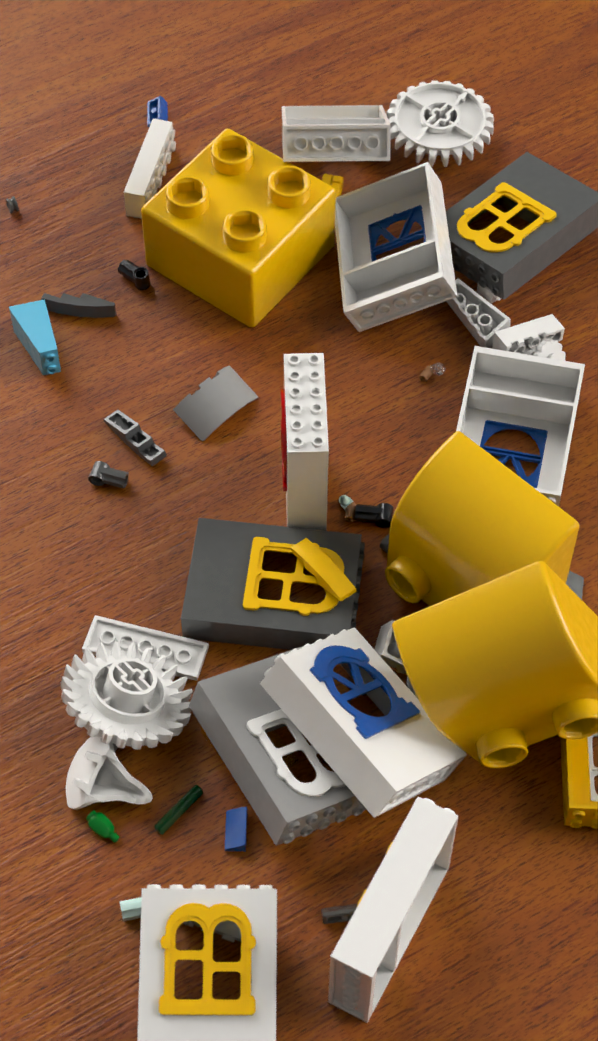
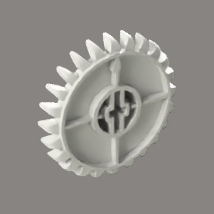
[386,80,494,167]
[61,641,193,750]

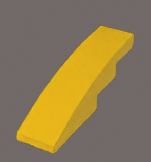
[291,538,357,601]

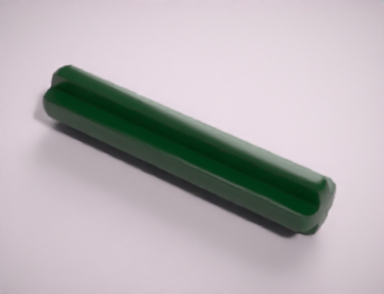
[154,785,203,835]

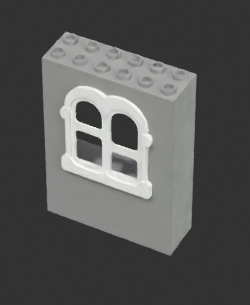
[189,647,366,846]

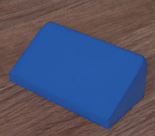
[147,96,168,127]
[225,807,247,851]

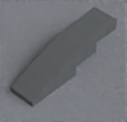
[41,293,116,318]
[104,410,167,466]

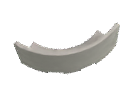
[173,365,258,441]

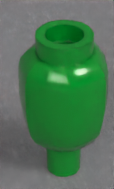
[86,810,120,843]

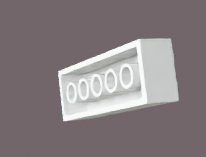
[124,119,176,218]

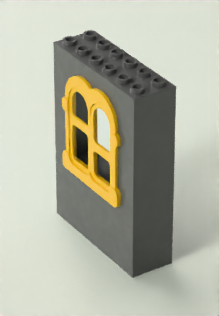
[446,152,598,300]
[181,518,365,650]

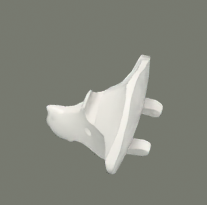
[66,736,153,810]

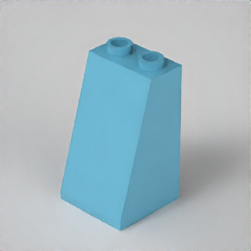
[9,299,61,375]

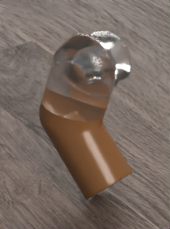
[419,362,446,382]

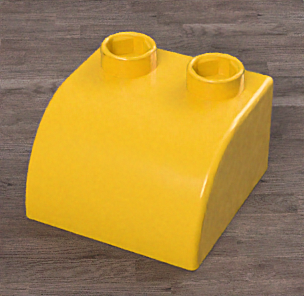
[385,431,579,606]
[392,561,598,768]

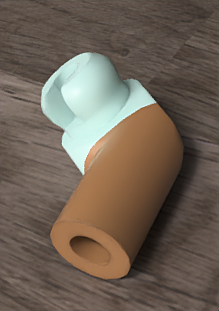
[339,495,356,522]

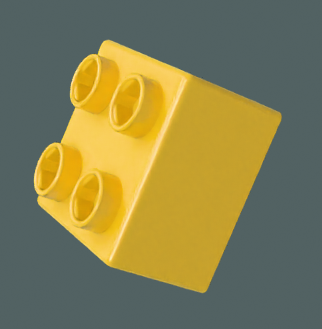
[141,128,336,327]

